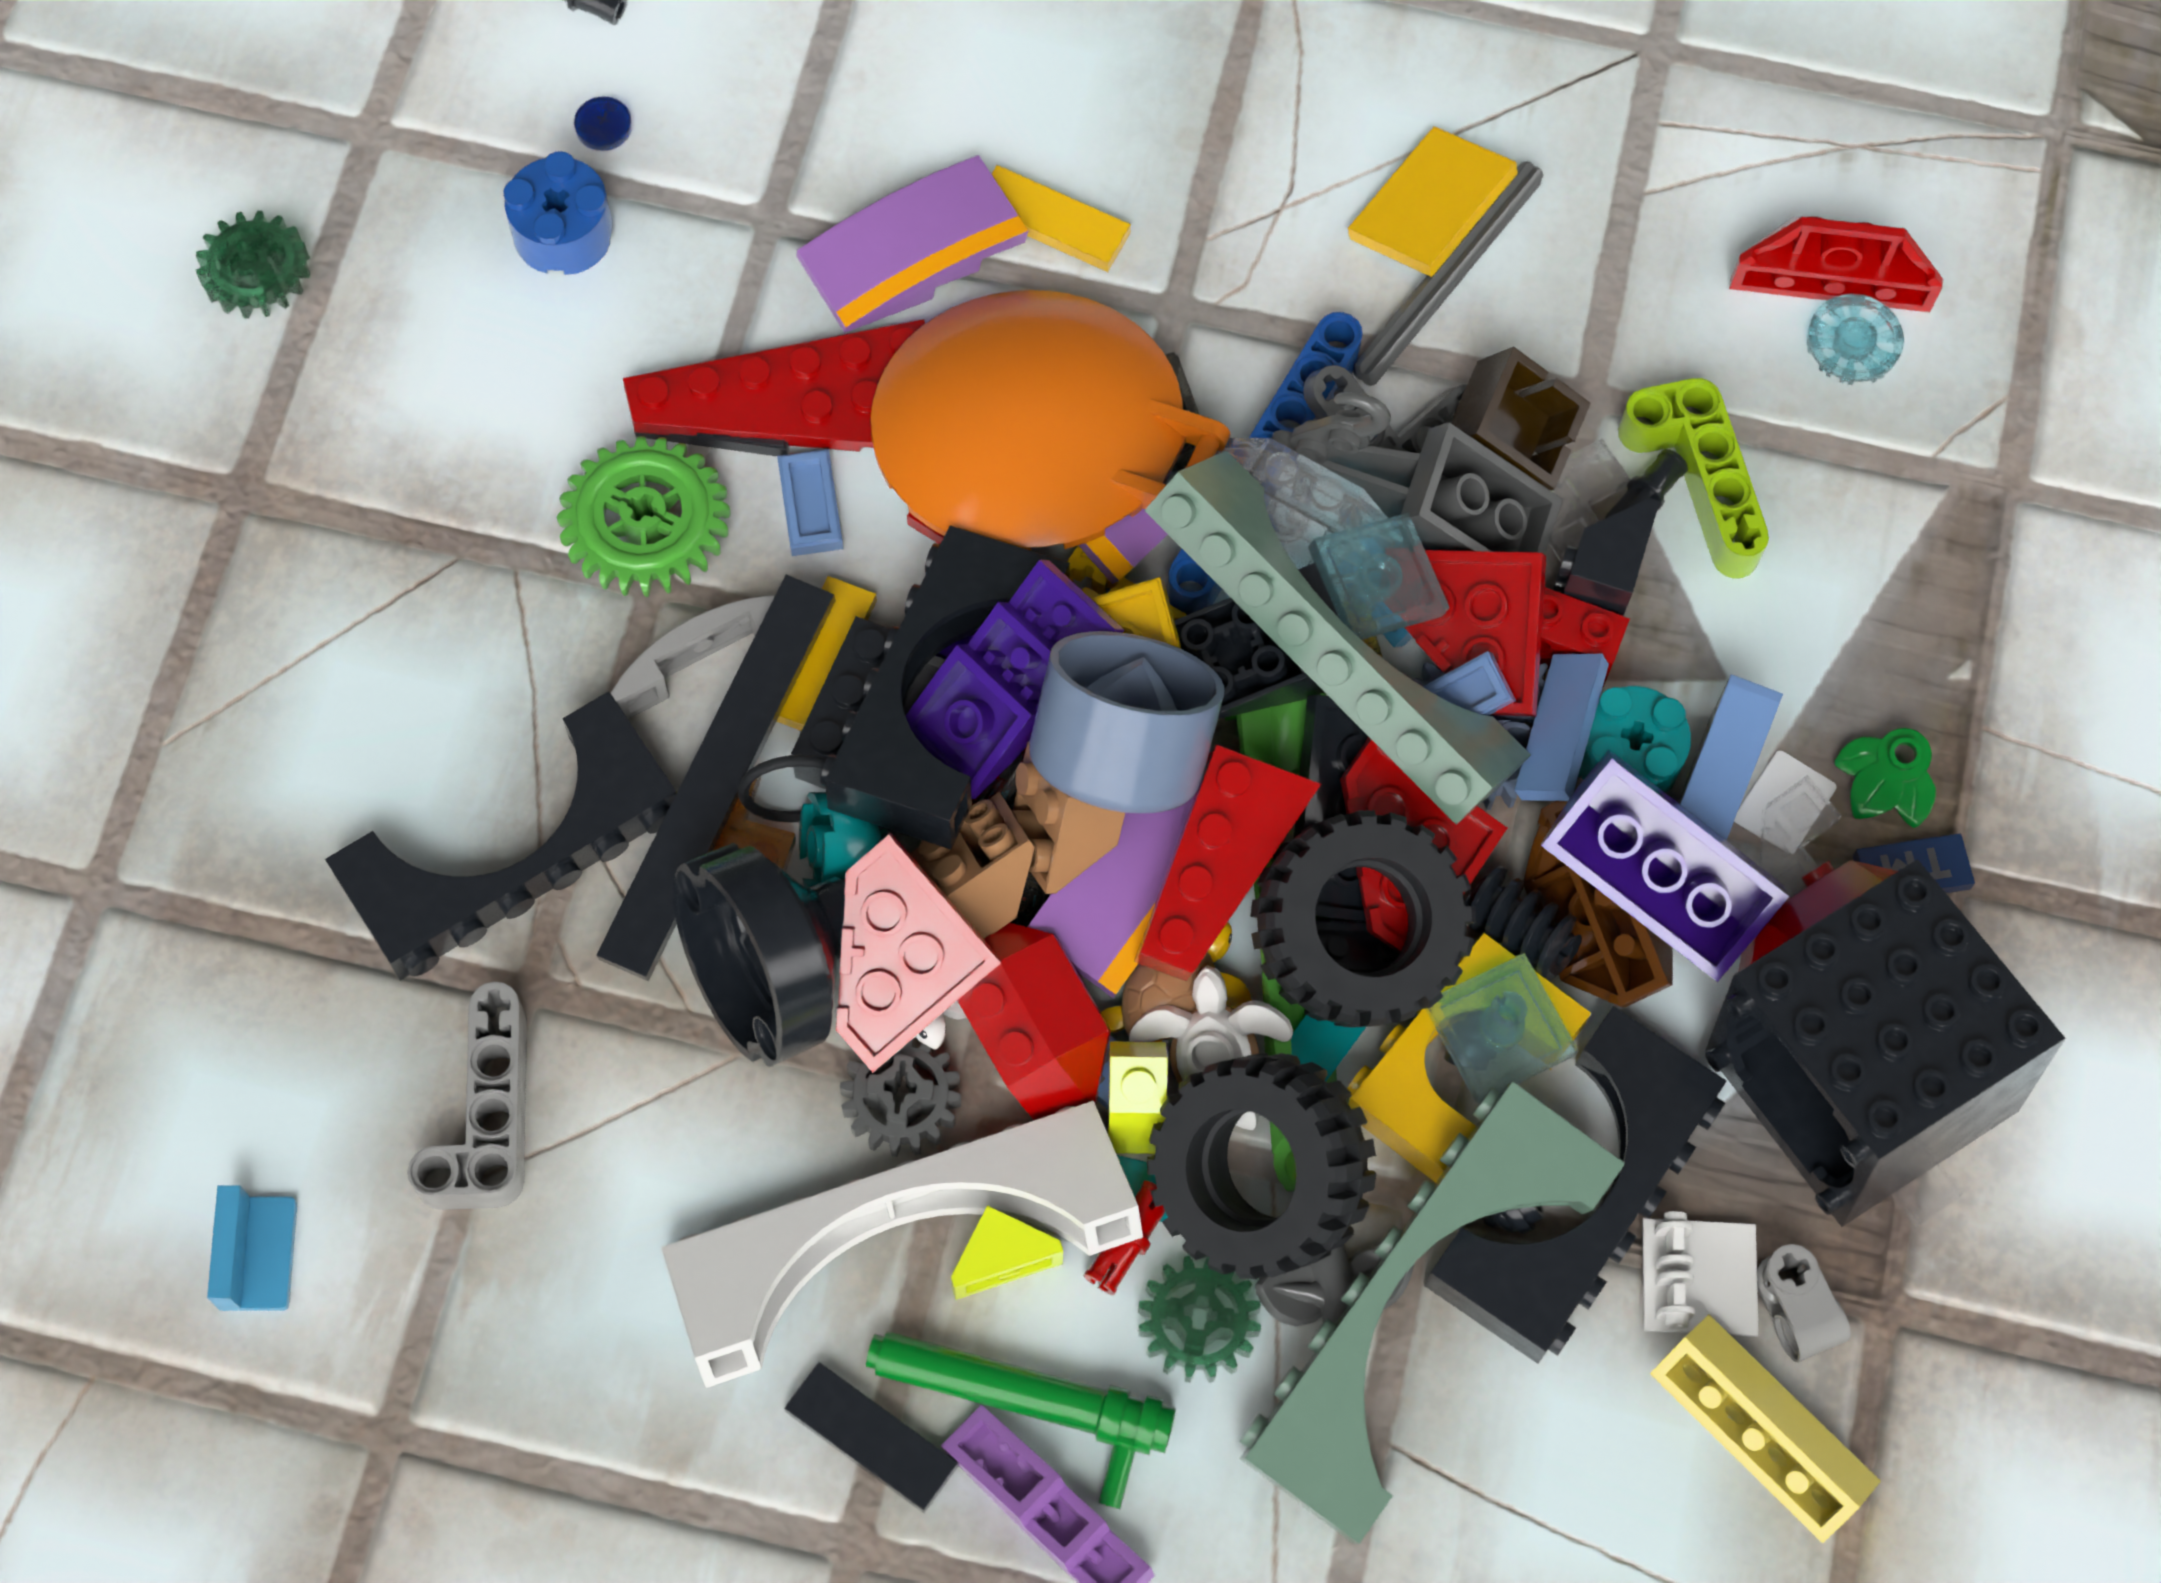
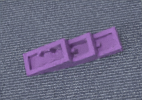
[941,1405,1155,1583]

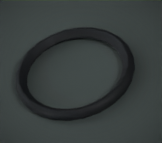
[738,755,827,823]

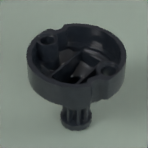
[673,842,845,1067]

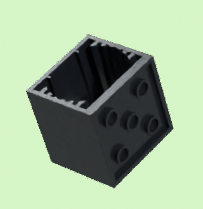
[1705,859,2066,1227]

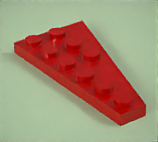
[623,319,925,452]

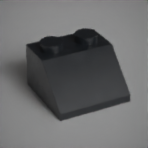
[1553,498,1660,616]

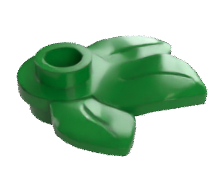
[1834,728,1936,828]

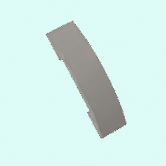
[611,595,775,719]

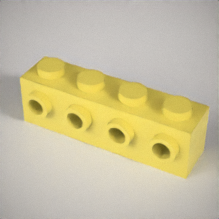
[1650,1314,1881,1543]

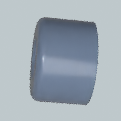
[1029,631,1225,814]

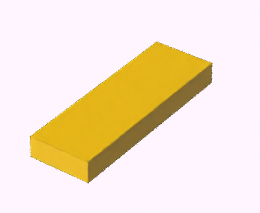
[991,165,1131,272]
[776,576,877,731]

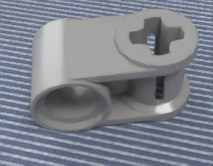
[1757,1244,1851,1362]

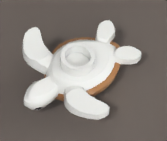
[1129,965,1293,1130]

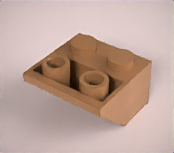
[1011,741,1125,894]
[909,792,1035,939]

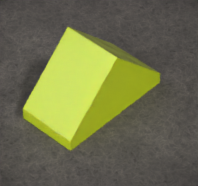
[951,1205,1063,1300]

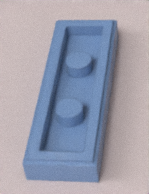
[1515,654,1609,801]

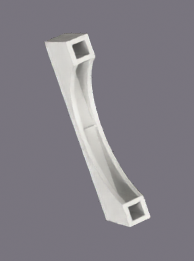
[661,1101,1143,1388]

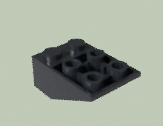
[1174,562,1339,719]

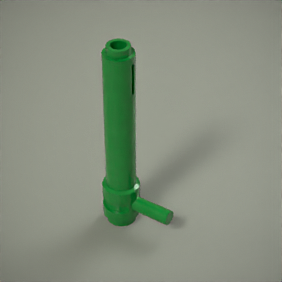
[866,1331,1176,1509]

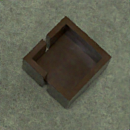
[1451,346,1591,491]

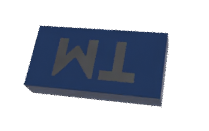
[1853,833,1975,893]

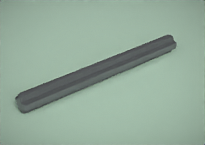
[1353,161,1543,386]

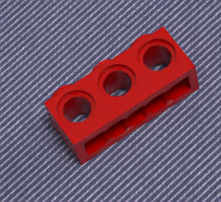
[1540,587,1630,689]

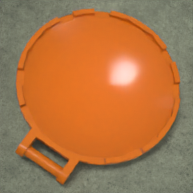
[871,290,1231,550]

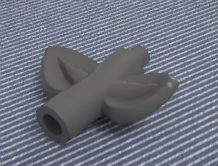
[1255,1245,1414,1327]

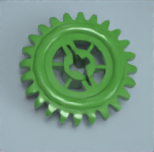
[557,436,731,597]

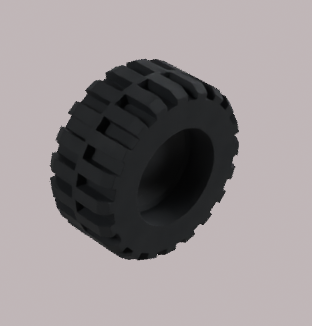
[1250,810,1476,1028]
[1147,1053,1377,1280]

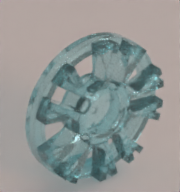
[1806,294,1904,385]

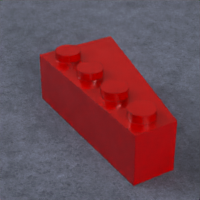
[1134,745,1321,981]

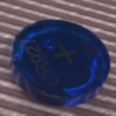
[574,97,632,151]

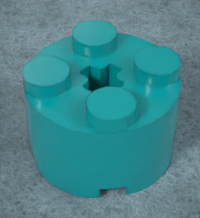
[1578,686,1691,793]

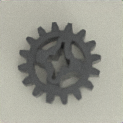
[840,1040,962,1157]

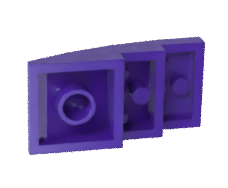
[905,560,1125,799]

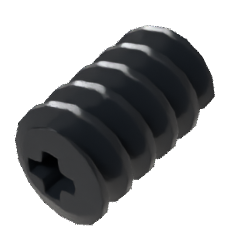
[1465,865,1582,981]

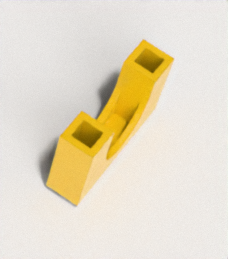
[1347,933,1591,1183]

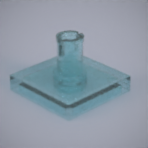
[1308,513,1450,640]
[1425,953,1578,1104]

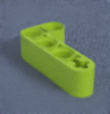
[1618,378,1769,579]

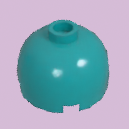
[799,792,888,888]

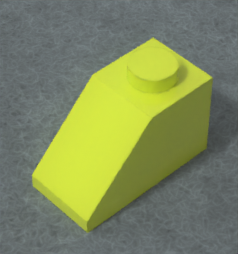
[1108,1041,1168,1154]

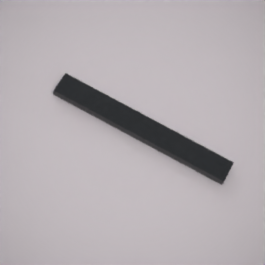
[596,574,836,981]

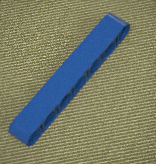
[1167,312,1363,615]

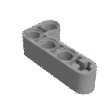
[407,981,527,1210]

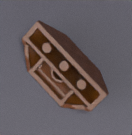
[1523,801,1673,1008]

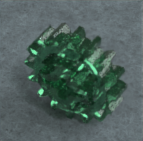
[195,210,310,319]
[1137,1256,1262,1383]

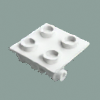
[1642,1211,1759,1337]

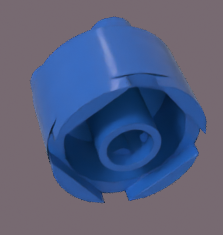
[503,151,613,275]

